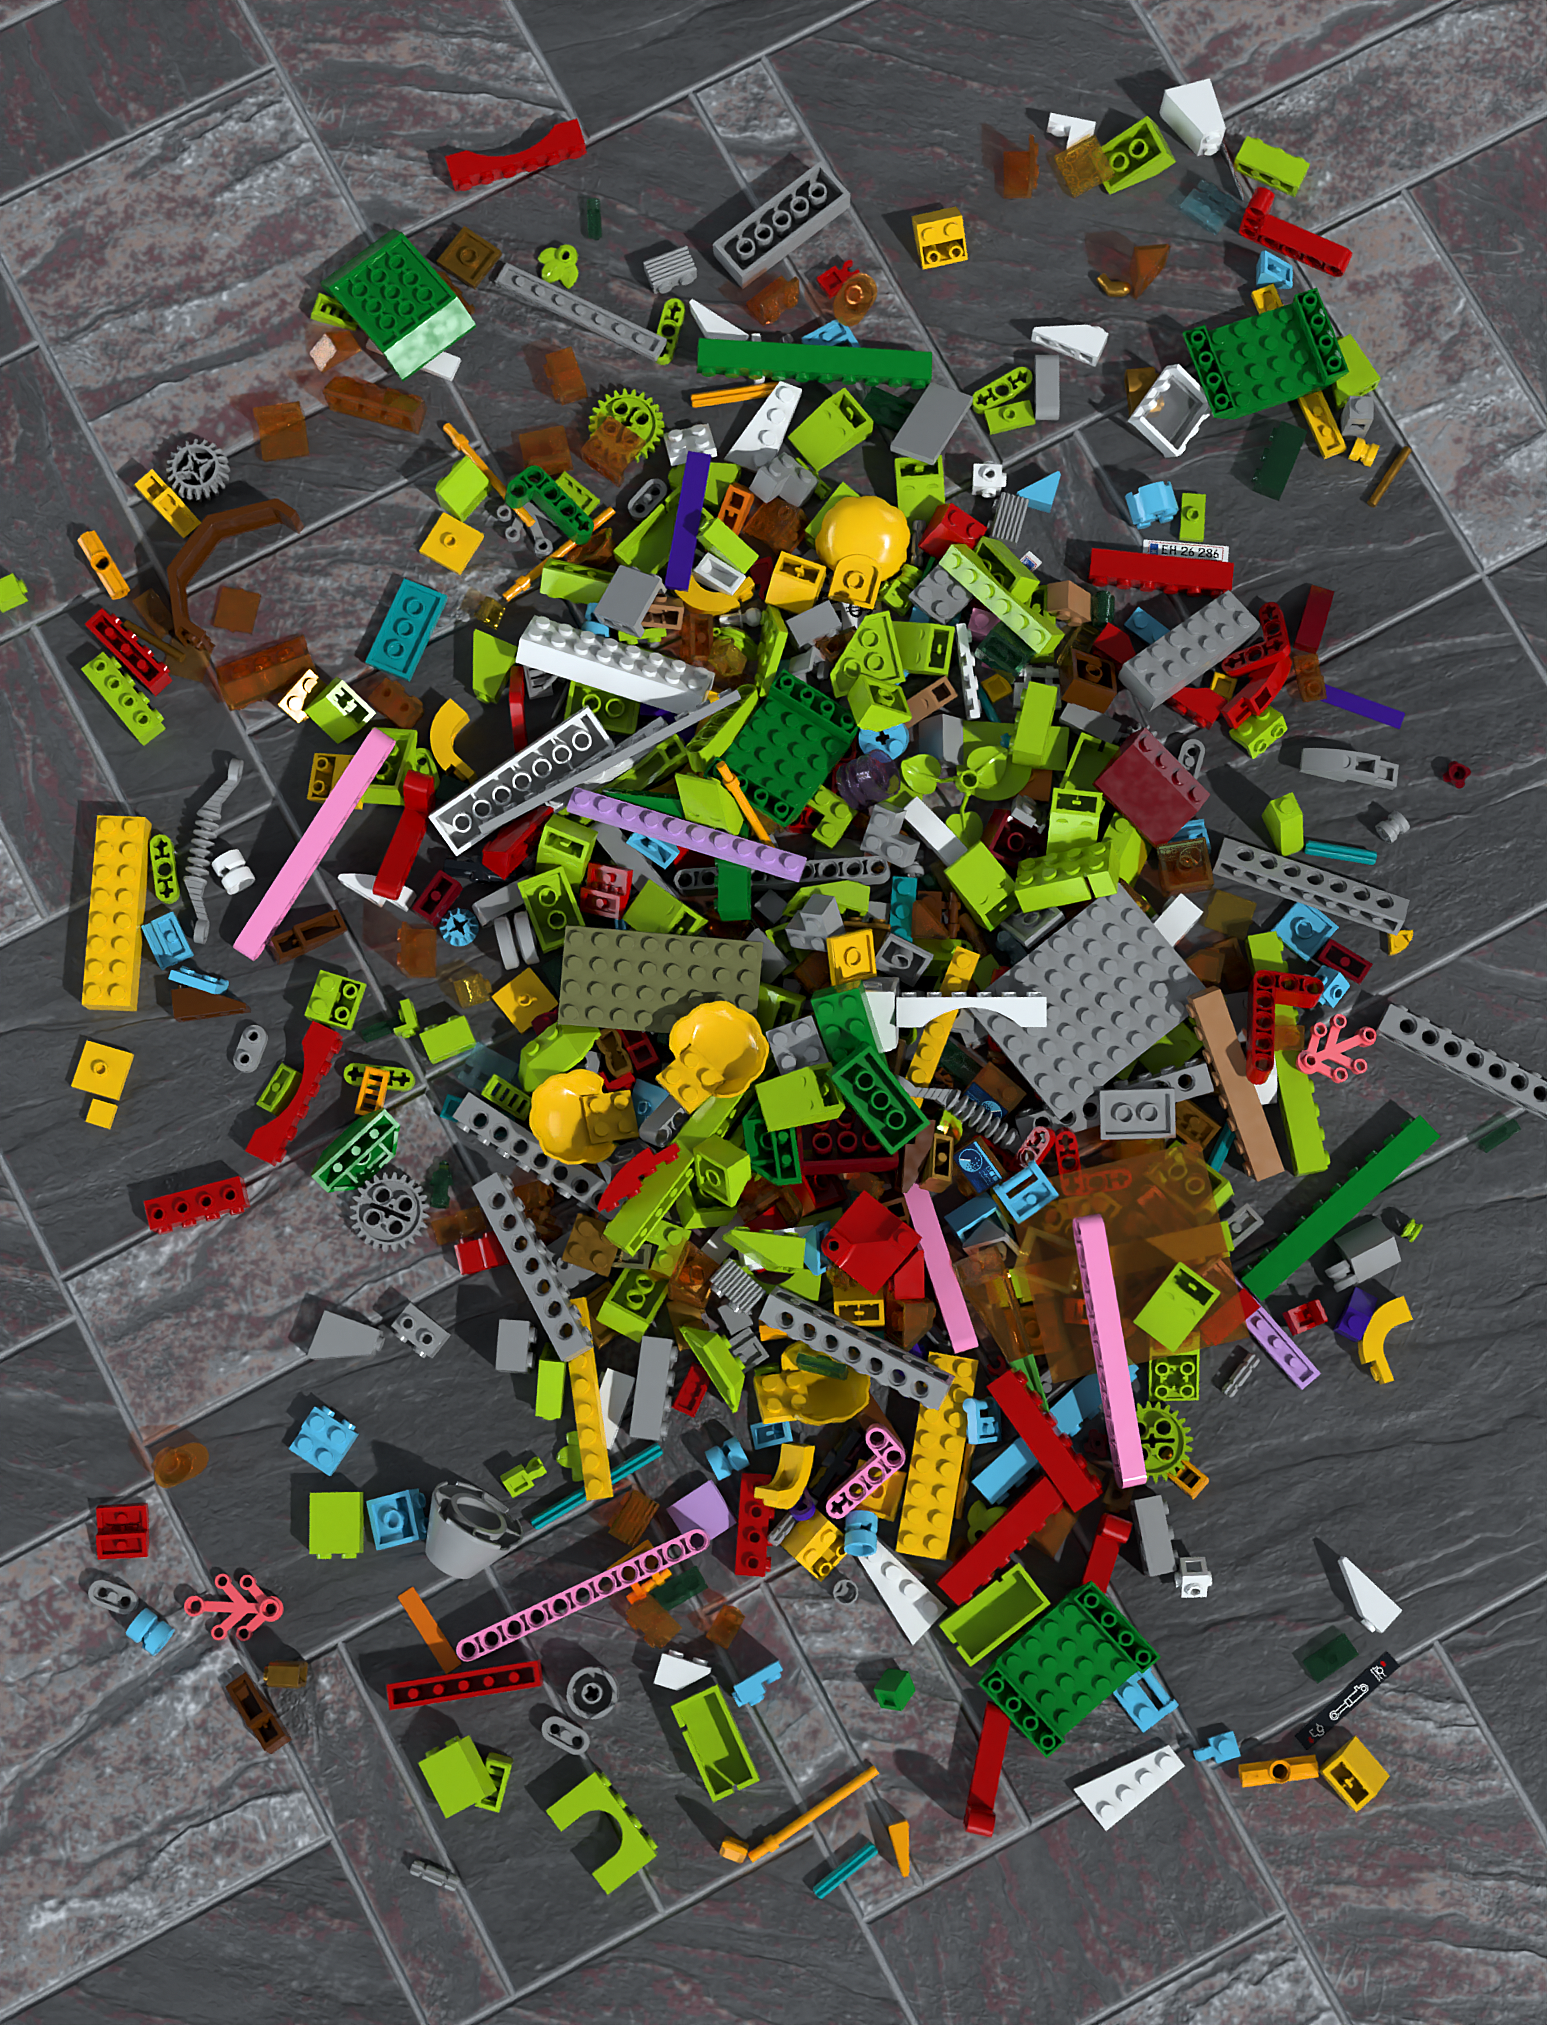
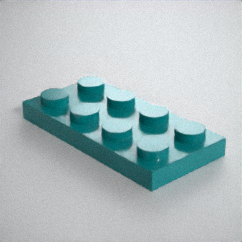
[365,578,448,682]

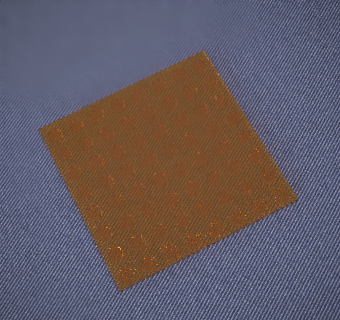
[1006,1141,1250,1383]

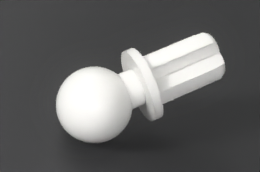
[719,608,762,628]

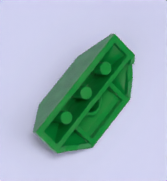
[742,1100,802,1186]
[311,1107,400,1193]

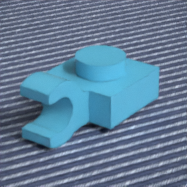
[1193,1730,1241,1764]

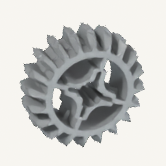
[166,439,230,502]

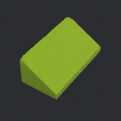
[256,1063,303,1117]

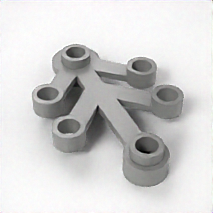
[497,474,563,559]

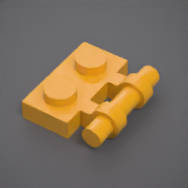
[607,1539,673,1604]

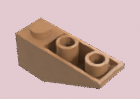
[904,676,958,729]

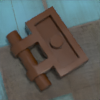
[916,891,961,939]

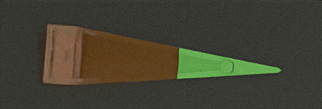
[951,1245,1050,1412]

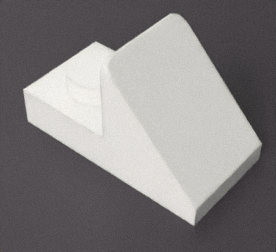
[1047,113,1096,153]

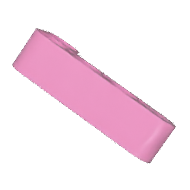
[826,1423,905,1519]

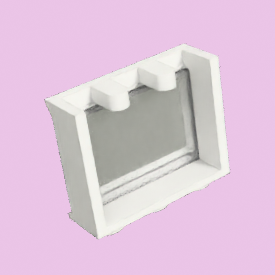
[1128,364,1211,458]

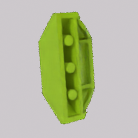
[518,1021,601,1094]
[678,1324,746,1413]

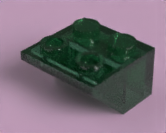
[974,621,1037,684]

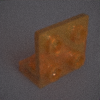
[1003,134,1039,198]
[746,275,799,327]
[253,401,310,462]
[580,416,646,487]
[519,425,574,479]
[742,497,811,558]
[397,922,437,978]
[736,1176,786,1224]

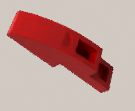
[1221,647,1292,730]
[597,1141,681,1213]

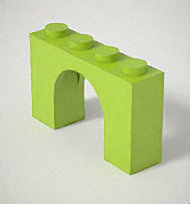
[546,1770,658,1895]

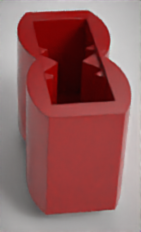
[454,1231,510,1275]

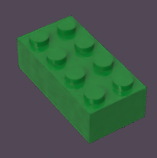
[811,979,889,1069]
[825,1042,931,1155]

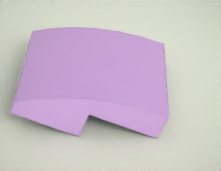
[667,1479,738,1548]

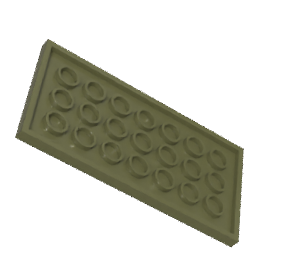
[558,925,763,1033]

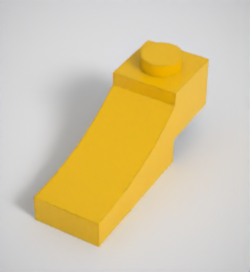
[134,469,201,539]

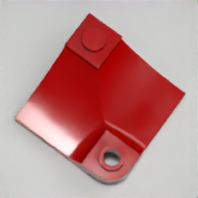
[821,1190,923,1296]

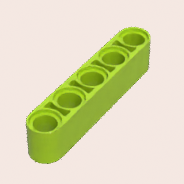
[685,684,761,772]

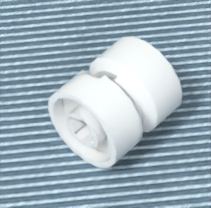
[212,849,255,894]

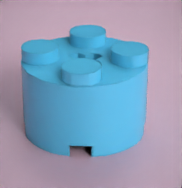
[1125,481,1179,530]
[858,723,909,762]

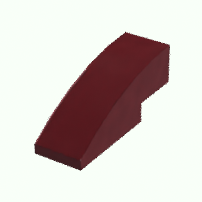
[1292,585,1335,655]

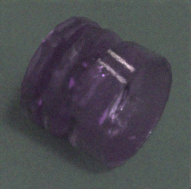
[836,749,901,811]

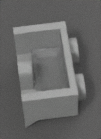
[788,645,836,696]

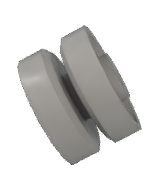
[494,910,540,970]

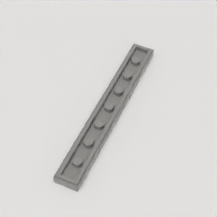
[495,263,667,361]

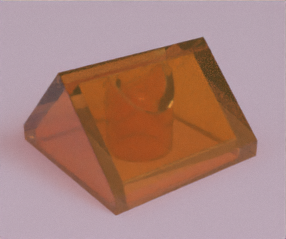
[1129,244,1171,300]
[668,1241,721,1310]

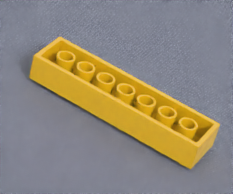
[82,815,152,1011]
[895,1351,979,1561]

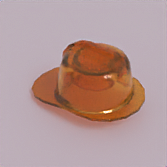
[833,273,878,327]
[567,527,617,566]
[151,1442,209,1488]

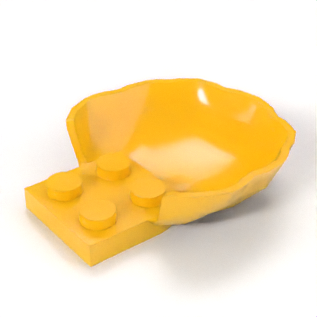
[815,496,911,609]
[656,1001,769,1115]
[529,1069,640,1165]
[753,1341,871,1426]

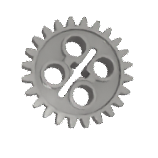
[350,1172,431,1252]

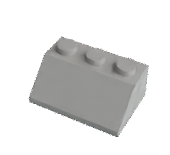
[1129,1495,1179,1577]

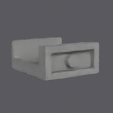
[593,565,666,638]

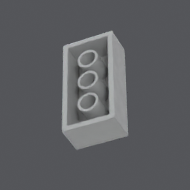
[629,1336,678,1442]

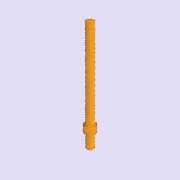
[443,423,535,527]
[502,506,615,602]
[716,761,775,848]
[748,1765,879,1862]

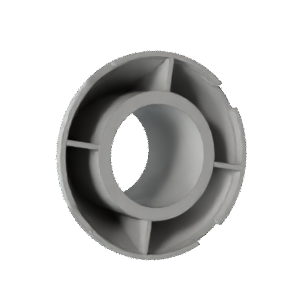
[425,1481,523,1579]

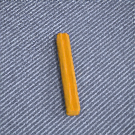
[691,381,780,408]

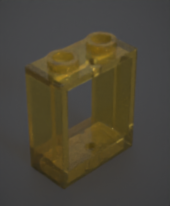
[1012,1226,1081,1294]

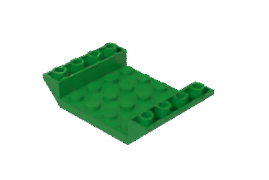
[320,229,477,381]
[1182,288,1349,419]
[703,669,860,828]
[978,1580,1161,1759]

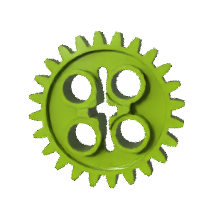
[588,389,665,464]
[1136,1401,1193,1484]

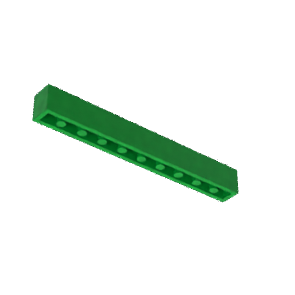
[696,338,932,389]
[1239,1115,1441,1303]

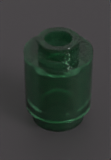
[1091,591,1115,628]

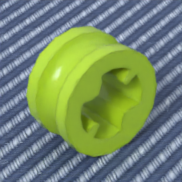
[1400,1218,1423,1243]

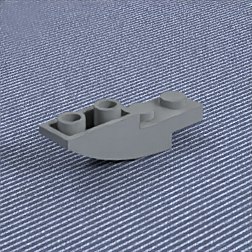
[1299,748,1399,790]

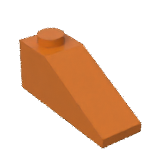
[705,482,755,553]

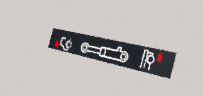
[1294,1651,1400,1750]

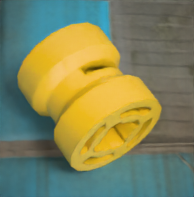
[1348,437,1379,467]

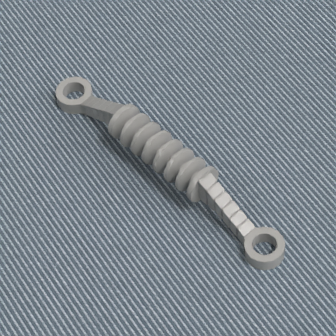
[183,758,243,944]
[894,1074,1053,1185]

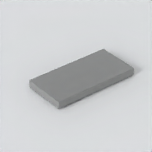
[890,382,973,465]

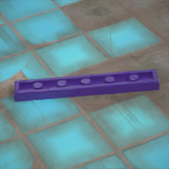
[664,451,712,592]

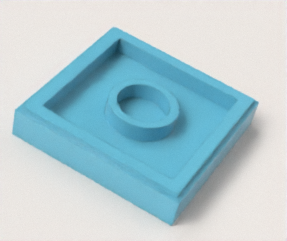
[1270,902,1339,964]

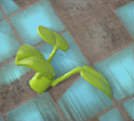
[900,746,1008,850]

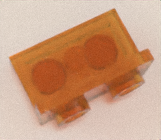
[625,1591,682,1650]

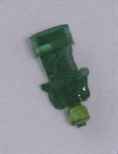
[430,1160,454,1209]

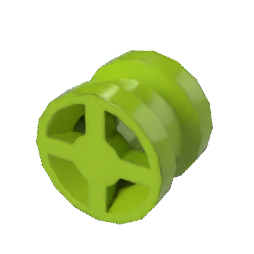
[896,564,924,592]

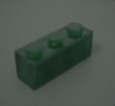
[1251,421,1308,501]

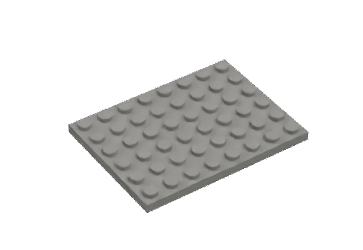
[968,882,1206,1120]

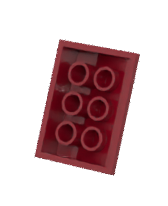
[1092,727,1210,851]
[796,1094,899,1176]

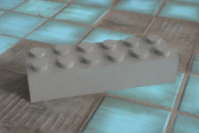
[713,161,850,289]
[1118,590,1260,712]

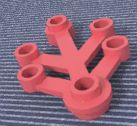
[1295,1014,1376,1083]
[184,1573,284,1641]

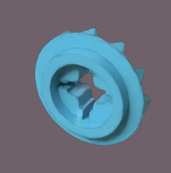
[439,908,479,946]

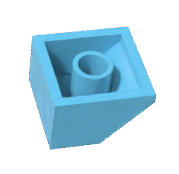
[944,1191,1015,1265]

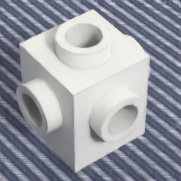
[972,461,1006,498]
[1174,1557,1212,1598]

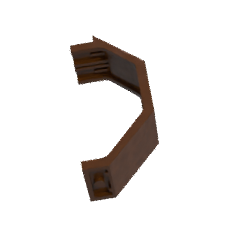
[167,498,304,653]

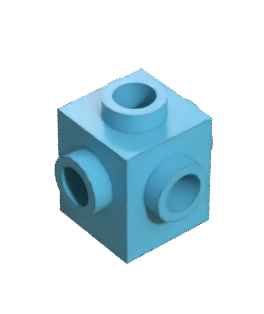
[1314,965,1350,1008]

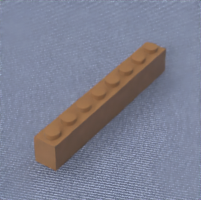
[1186,986,1284,1182]

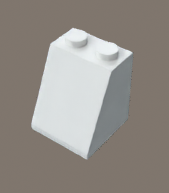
[1160,78,1226,156]
[862,977,900,1052]

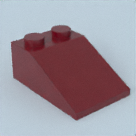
[980,809,1048,874]

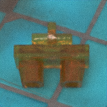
[524,1205,563,1246]

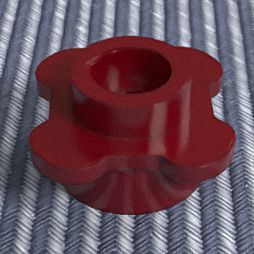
[1442,761,1471,789]
[1083,1429,1109,1458]

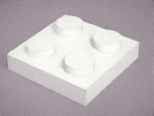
[663,424,717,466]

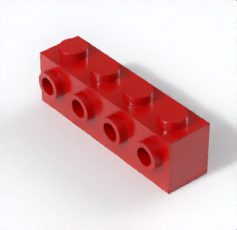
[85,608,173,697]
[143,1176,251,1235]
[735,1473,775,1577]

